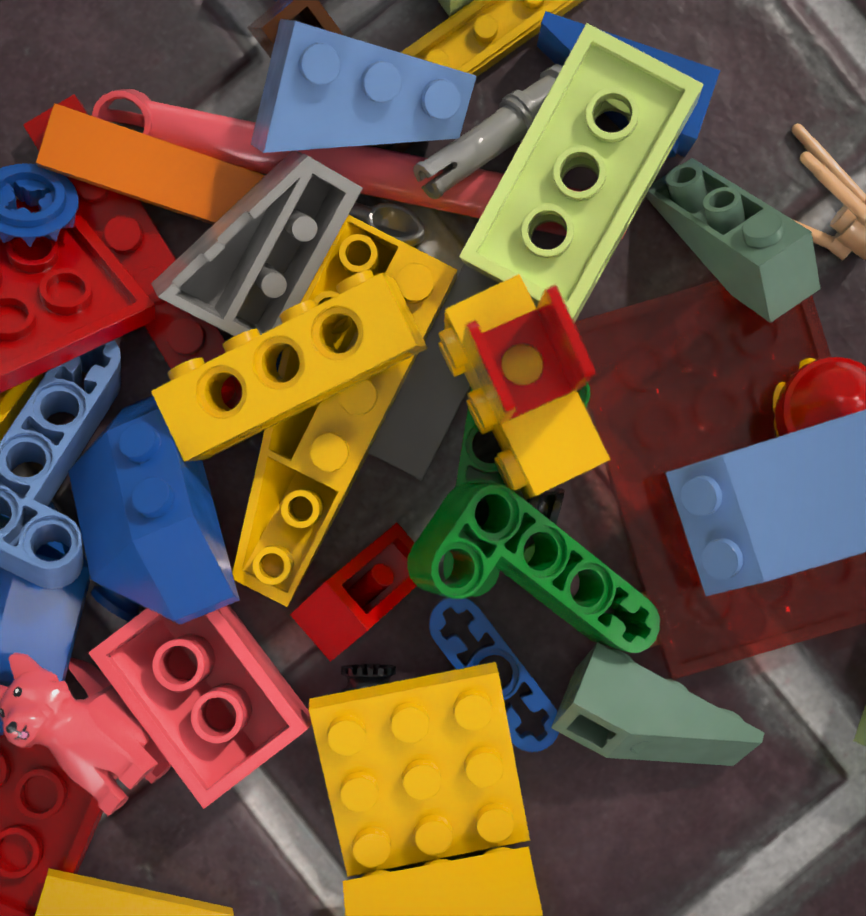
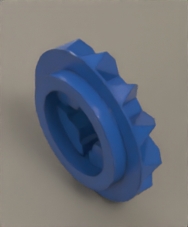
[0,163,79,247]

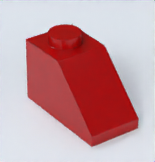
[290,523,416,662]

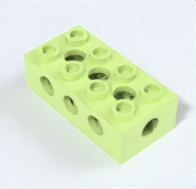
[459,23,704,323]

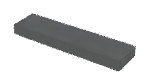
[368,263,499,481]

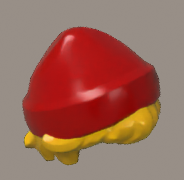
[773,357,866,437]

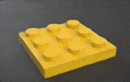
[309,662,530,877]

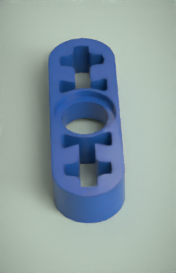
[429,597,559,752]

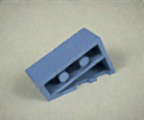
[251,19,476,153]

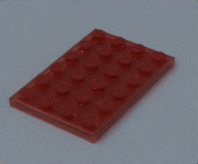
[574,280,866,680]

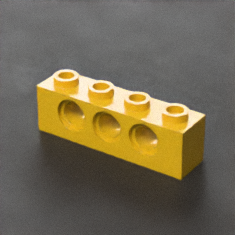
[151,270,428,462]

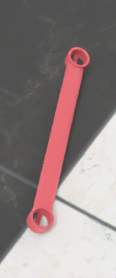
[91,89,628,240]

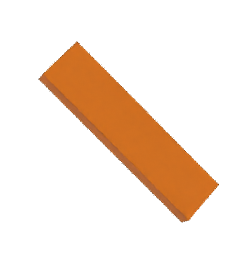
[36,103,265,225]

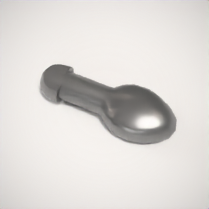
[349,202,425,246]

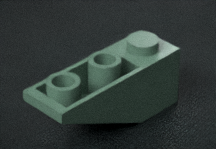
[646,158,820,323]
[551,642,765,766]

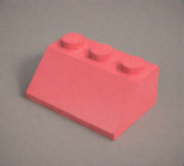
[88,605,312,809]

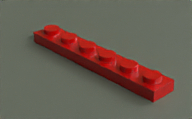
[23,94,242,409]

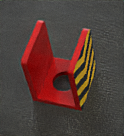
[462,285,596,425]

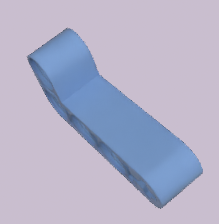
[0,340,121,589]

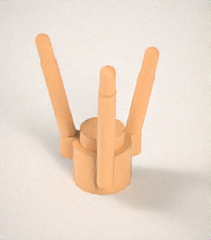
[792,124,866,261]

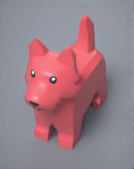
[0,652,172,816]

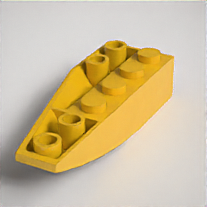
[232,214,458,607]

